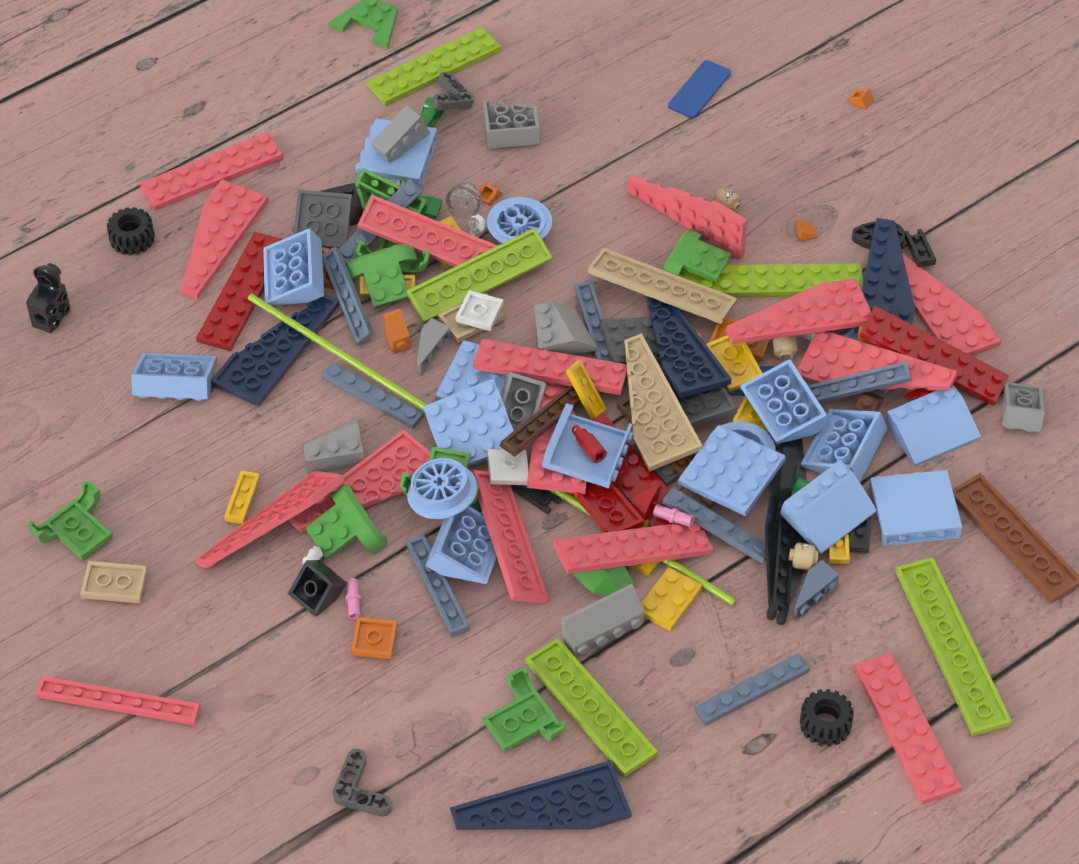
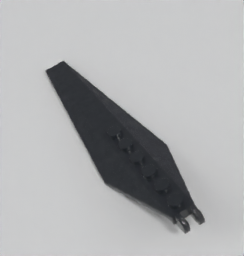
[765,438,809,626]

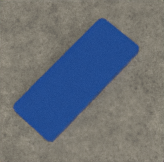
[668,60,731,118]

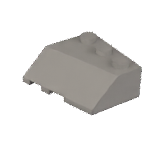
[483,100,540,149]
[534,301,598,355]
[302,419,364,475]

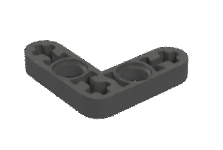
[431,72,475,110]
[333,749,392,817]

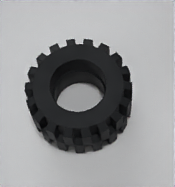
[107,207,155,255]
[800,689,854,747]

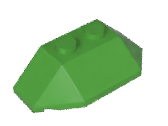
[355,168,427,214]
[572,566,636,596]

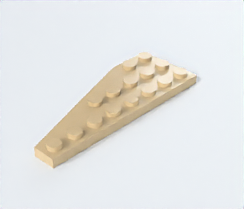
[624,333,703,471]

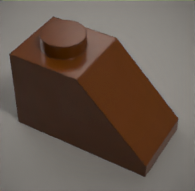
[854,392,884,412]

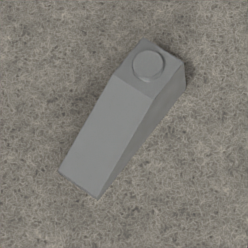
[417,318,451,376]

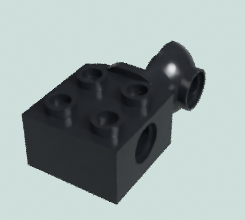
[26,263,70,334]

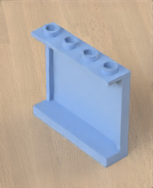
[355,118,438,189]
[542,403,633,488]
[869,470,962,546]

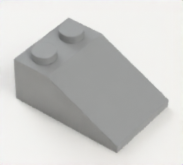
[500,372,546,430]
[1002,382,1045,433]

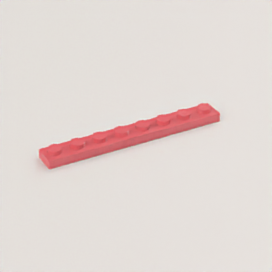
[35,676,201,725]

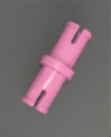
[653,504,695,527]
[345,578,362,620]

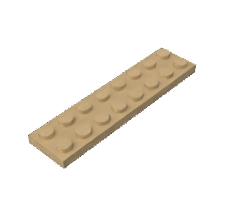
[587,248,737,324]

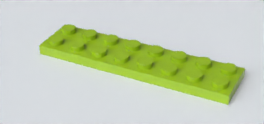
[367,27,501,106]
[406,228,553,324]
[525,638,658,778]

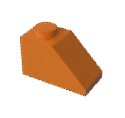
[383,308,411,354]

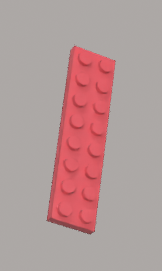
[140,132,284,211]
[357,195,498,267]
[473,339,627,395]
[472,470,549,603]
[553,523,714,574]
[853,652,962,804]

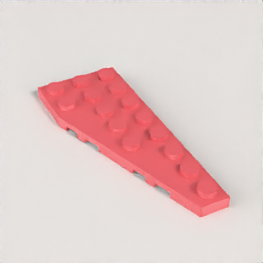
[627,175,747,260]
[181,179,269,299]
[902,253,1001,356]
[726,278,871,345]
[797,331,958,390]
[527,382,587,494]
[288,429,431,533]
[195,471,345,568]

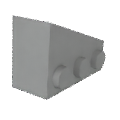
[370,106,430,163]

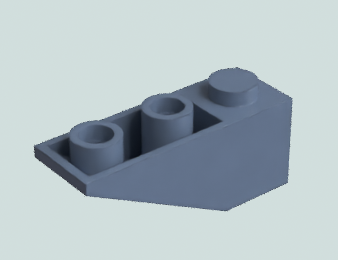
[794,560,839,619]

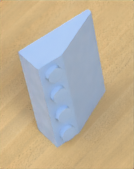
[264,228,324,306]
[131,353,217,401]
[740,359,829,444]
[885,385,981,466]
[801,409,887,482]
[780,460,877,555]
[425,506,497,584]

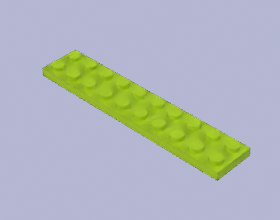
[680,263,863,297]
[895,557,1012,737]

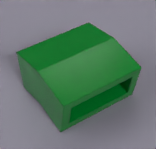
[420,196,442,220]

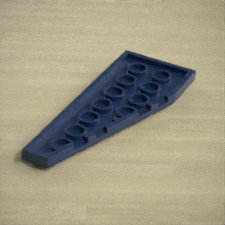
[853,218,915,332]
[211,294,340,407]
[645,295,732,398]
[450,760,632,830]

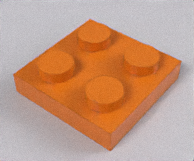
[351,617,398,659]

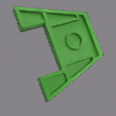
[328,0,398,49]

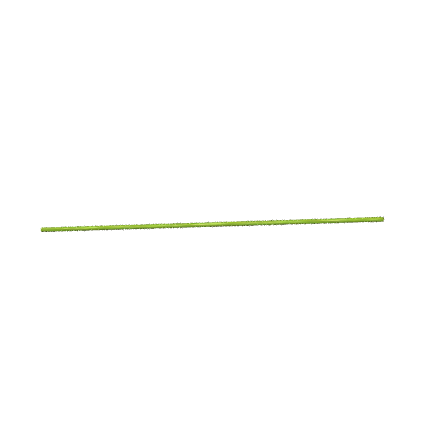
[248,294,737,606]

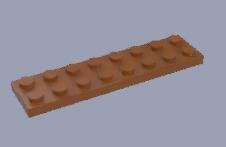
[952,473,1079,603]

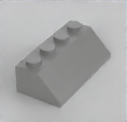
[562,584,644,657]

